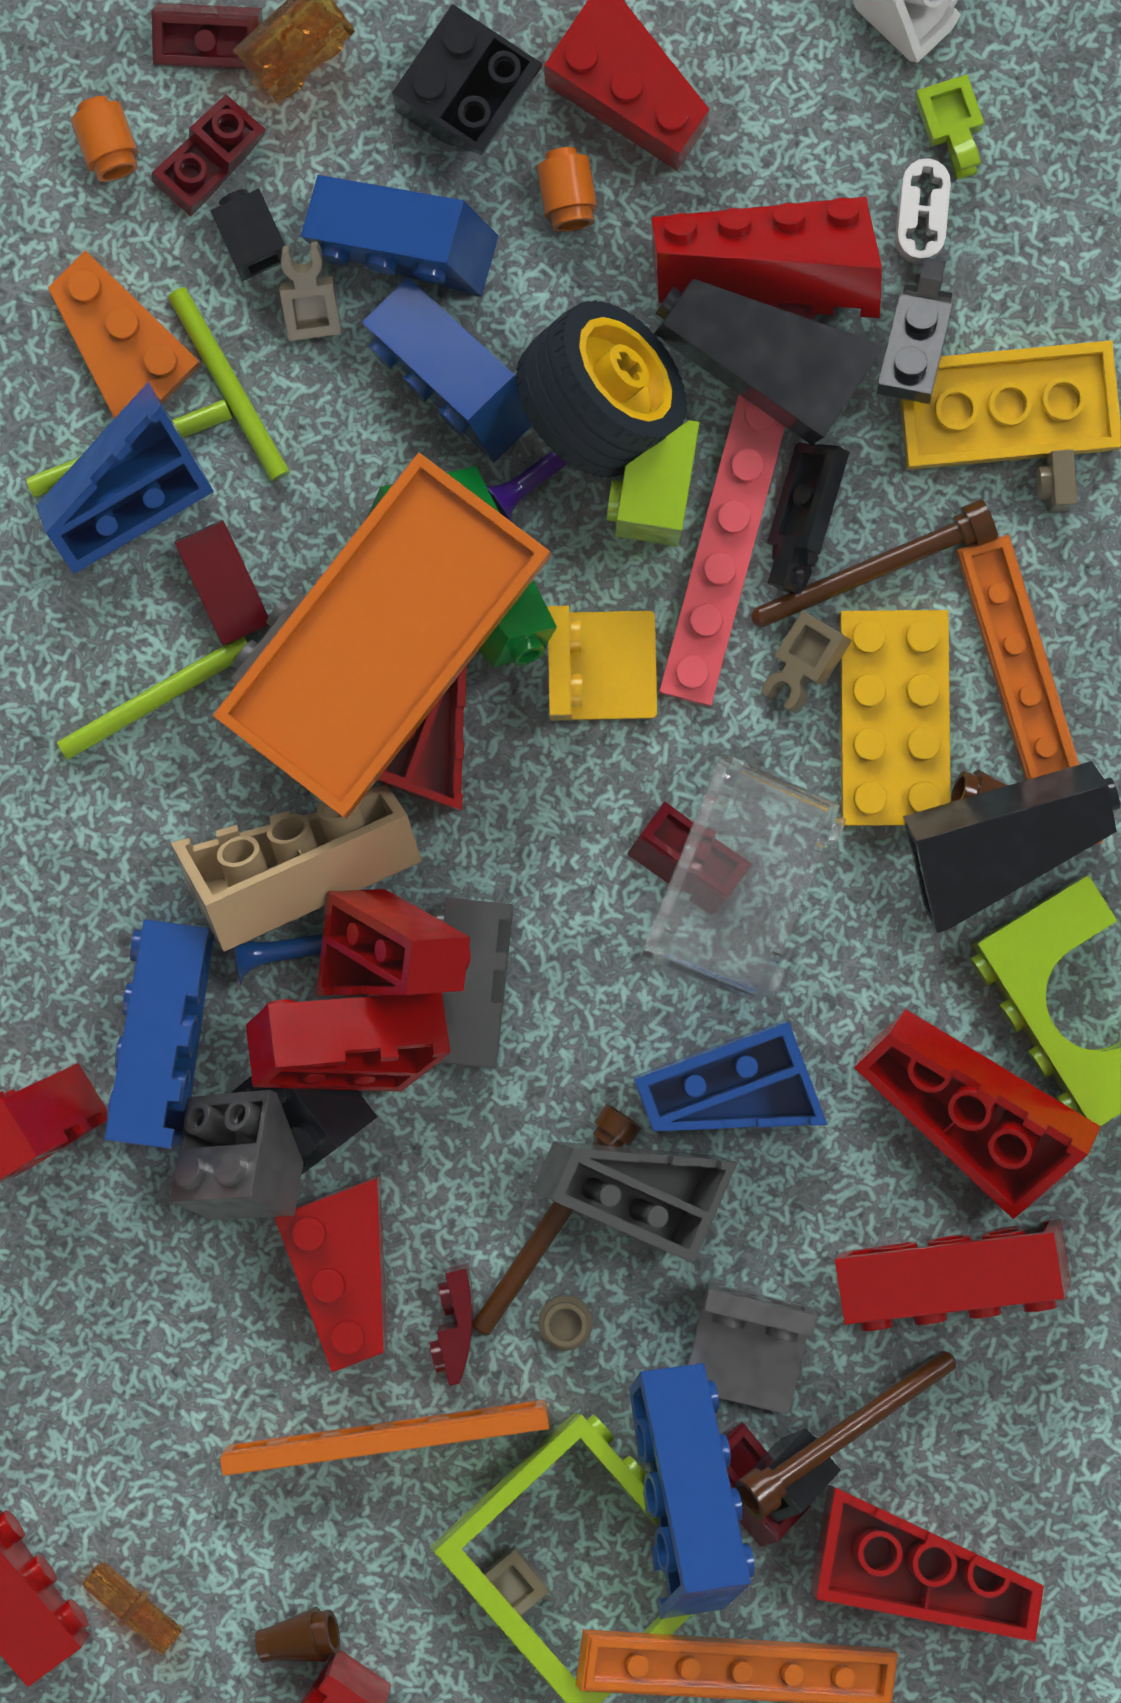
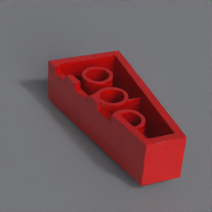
[651,196,882,318]
[854,1009,1101,1220]
[834,1219,1071,1331]

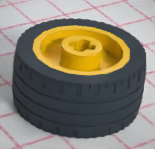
[516,300,687,478]

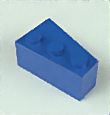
[300,175,499,296]
[362,277,532,463]
[36,381,214,574]

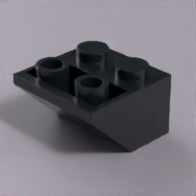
[392,4,542,155]
[231,1076,378,1175]

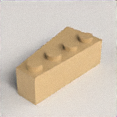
[171,784,422,952]

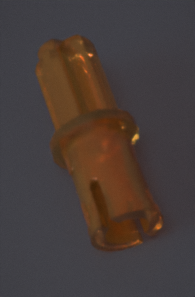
[83,1562,184,1656]

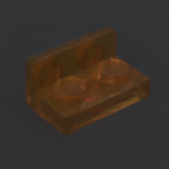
[232,0,355,104]

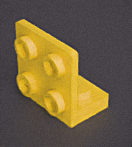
[547,605,657,721]

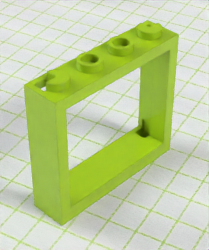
[429,1412,693,1703]

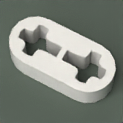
[895,158,951,264]

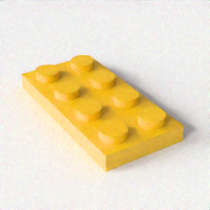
[899,340,1121,470]
[839,610,951,826]

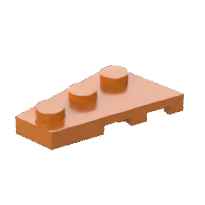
[48,250,201,419]

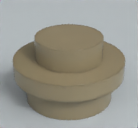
[539,1295,593,1351]

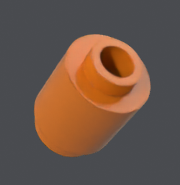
[70,96,139,182]
[536,147,598,232]

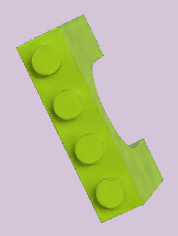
[970,875,1121,1126]

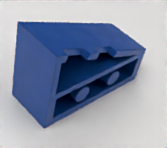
[633,1020,828,1131]

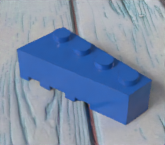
[104,919,214,1149]
[629,1363,755,1619]

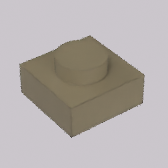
[1036,449,1078,513]
[482,1545,550,1616]

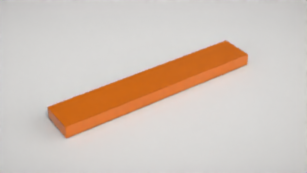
[956,534,1103,845]
[220,1399,549,1476]
[575,1629,898,1703]

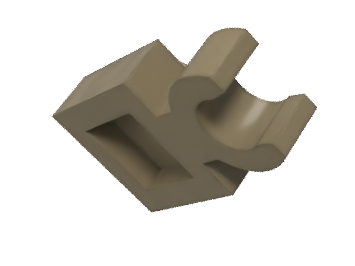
[279,241,342,341]
[762,610,852,714]

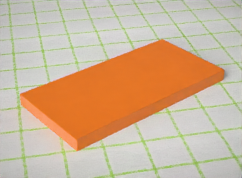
[212,452,552,819]

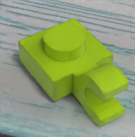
[914,74,984,180]

